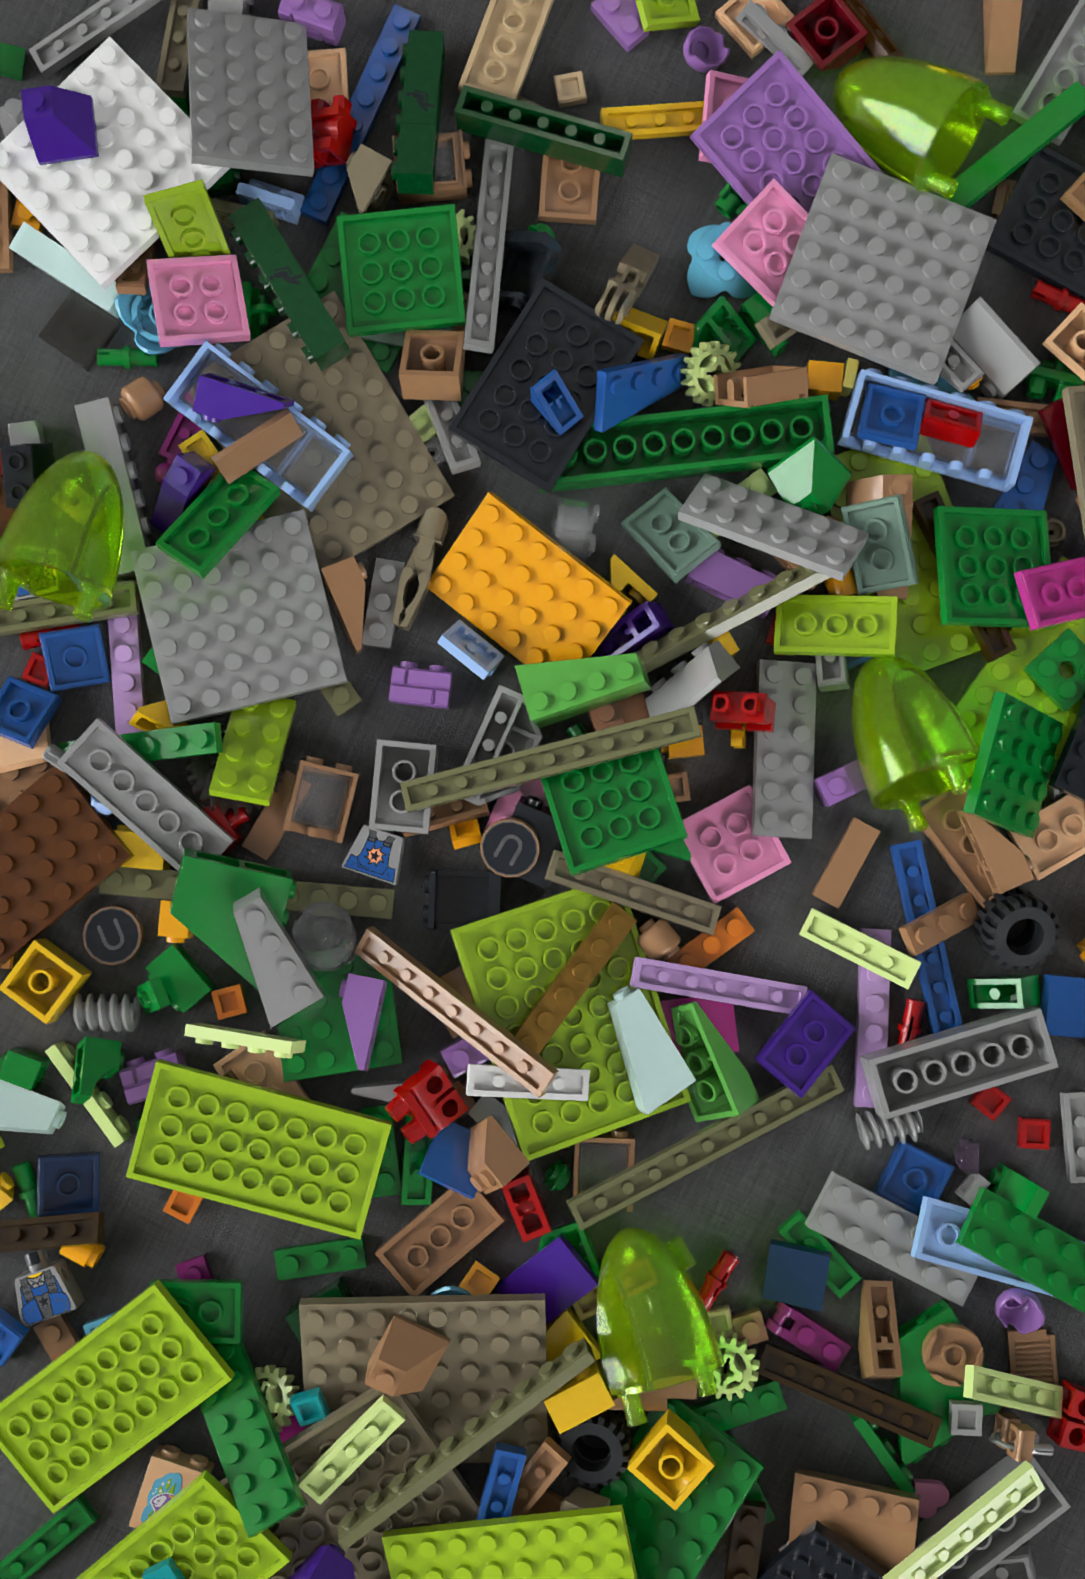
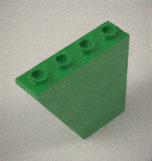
[170,847,297,990]
[894,1299,1002,1466]

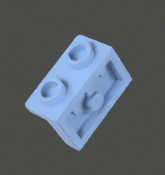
[236,179,305,225]
[437,619,505,680]

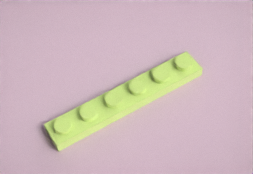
[882,1460,1045,1579]

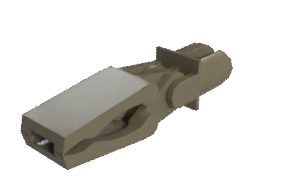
[595,243,660,324]
[392,507,449,631]

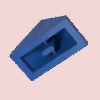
[530,369,584,435]

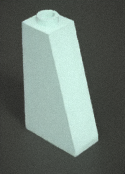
[9,222,120,319]
[607,986,696,1115]
[0,1079,67,1134]

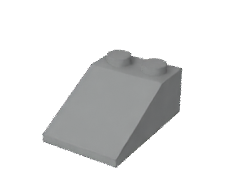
[369,739,440,834]

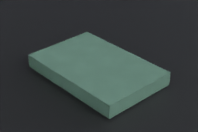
[621,487,721,583]
[841,494,919,595]

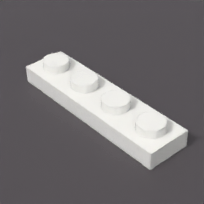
[466,1064,590,1101]

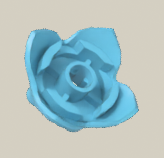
[687,222,756,299]
[115,284,183,355]

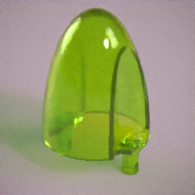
[833,56,1013,199]
[0,450,124,622]
[851,656,980,833]
[597,1227,724,1426]

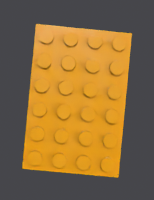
[428,491,633,664]

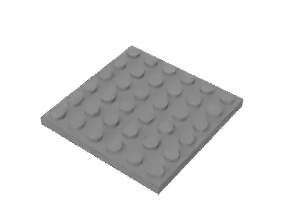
[769,153,997,385]
[130,509,348,725]

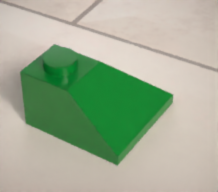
[767,436,852,515]

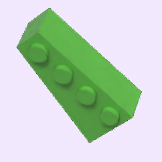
[515,653,652,728]

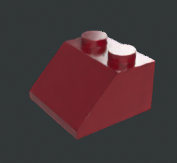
[785,0,868,71]

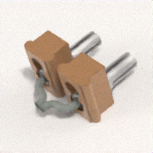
[989,1411,1054,1462]

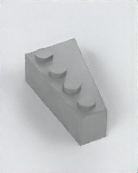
[233,887,324,1028]

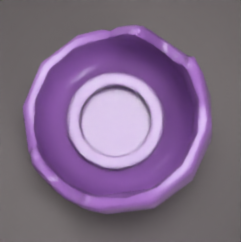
[683,26,730,74]
[994,1287,1045,1334]

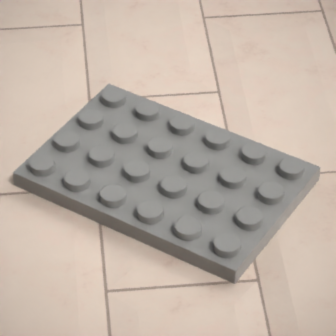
[187,7,314,177]

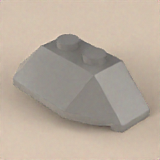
[463,685,542,806]

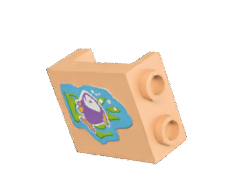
[129,1445,215,1529]

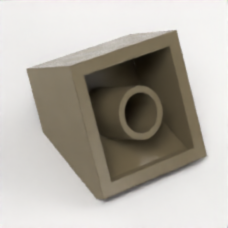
[346,144,396,214]

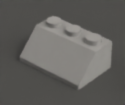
[953,296,1040,399]
[645,640,740,717]

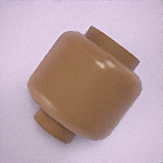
[119,377,165,421]
[637,918,680,962]

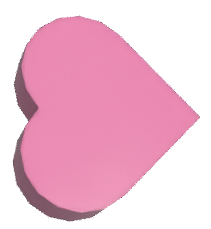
[913,1478,949,1518]

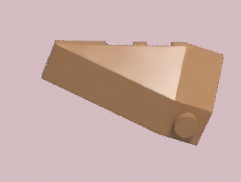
[846,474,913,599]

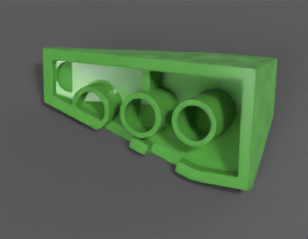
[671,1001,760,1122]

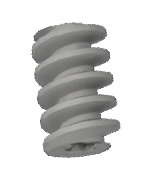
[73,993,140,1032]
[856,1110,923,1150]

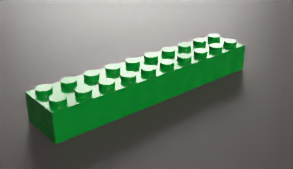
[539,394,835,494]

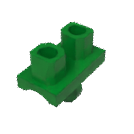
[241,281,276,341]
[1022,356,1084,402]

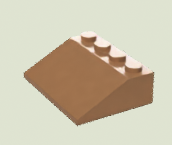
[789,1468,921,1571]

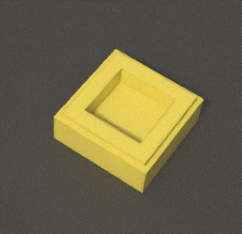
[840,358,859,397]

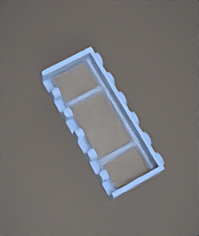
[163,341,354,512]
[837,368,1034,492]

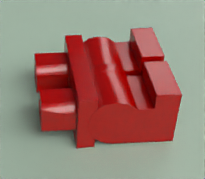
[311,94,357,168]
[710,690,776,733]
[385,1059,469,1144]
[1046,1379,1085,1453]

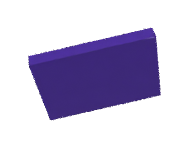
[754,990,857,1098]
[495,1233,600,1324]

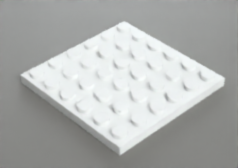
[0,36,230,289]

